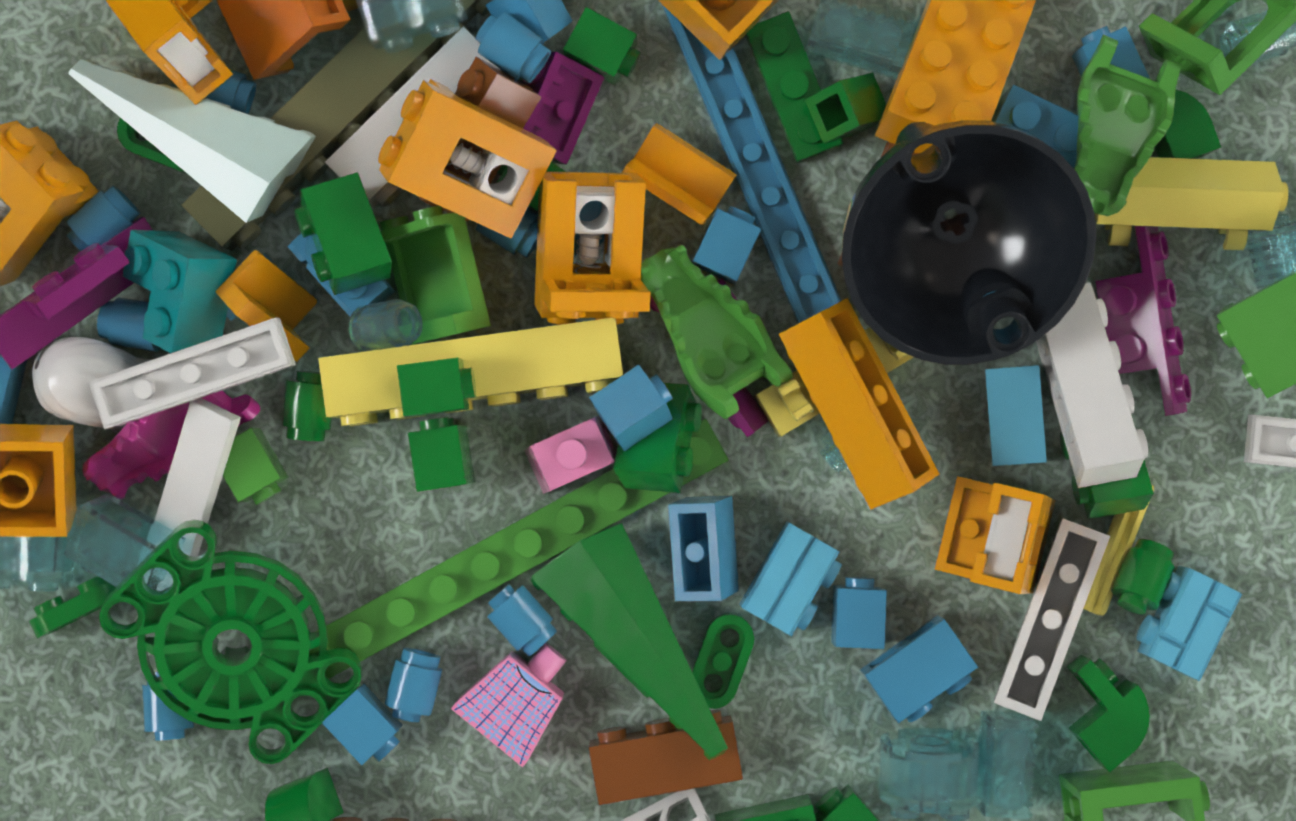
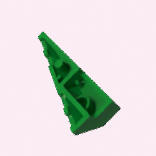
[530,523,728,761]

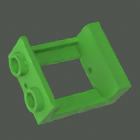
[1138,0,1296,95]

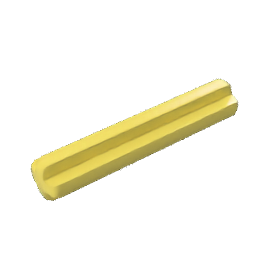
[1083,485,1154,616]

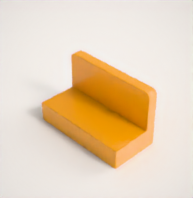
[621,123,737,225]
[215,250,317,362]

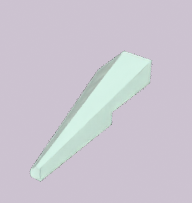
[68,58,316,223]

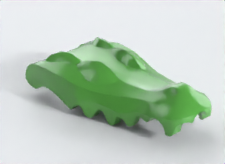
[1074,34,1182,216]
[641,245,793,419]

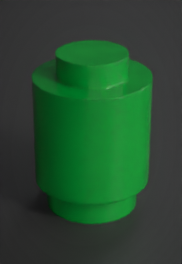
[282,371,332,441]
[1111,539,1175,615]

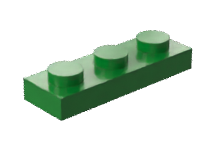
[745,11,842,163]

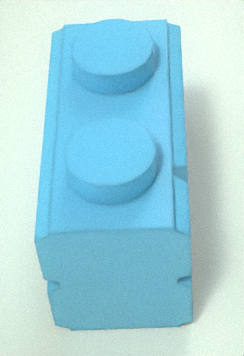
[739,521,842,636]
[1136,566,1242,681]

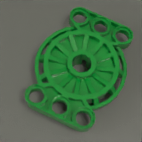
[99,520,362,764]

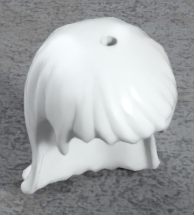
[32,337,153,434]

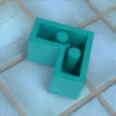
[123,230,237,353]

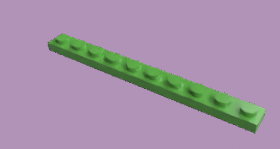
[309,419,729,679]

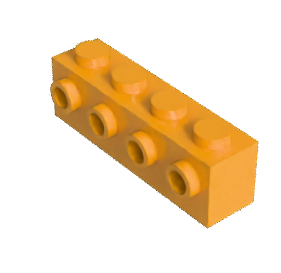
[779,298,940,510]

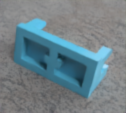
[985,365,1047,466]

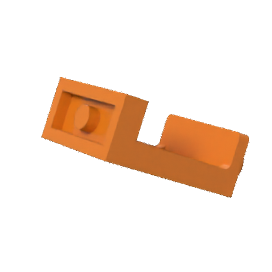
[216,0,351,80]

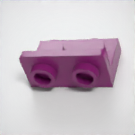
[522,51,605,165]

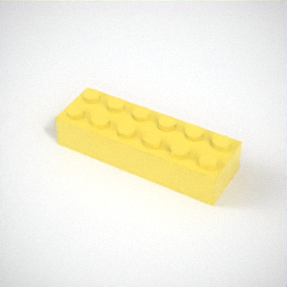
[318,318,624,427]

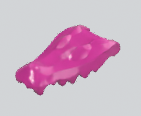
[82,391,260,500]

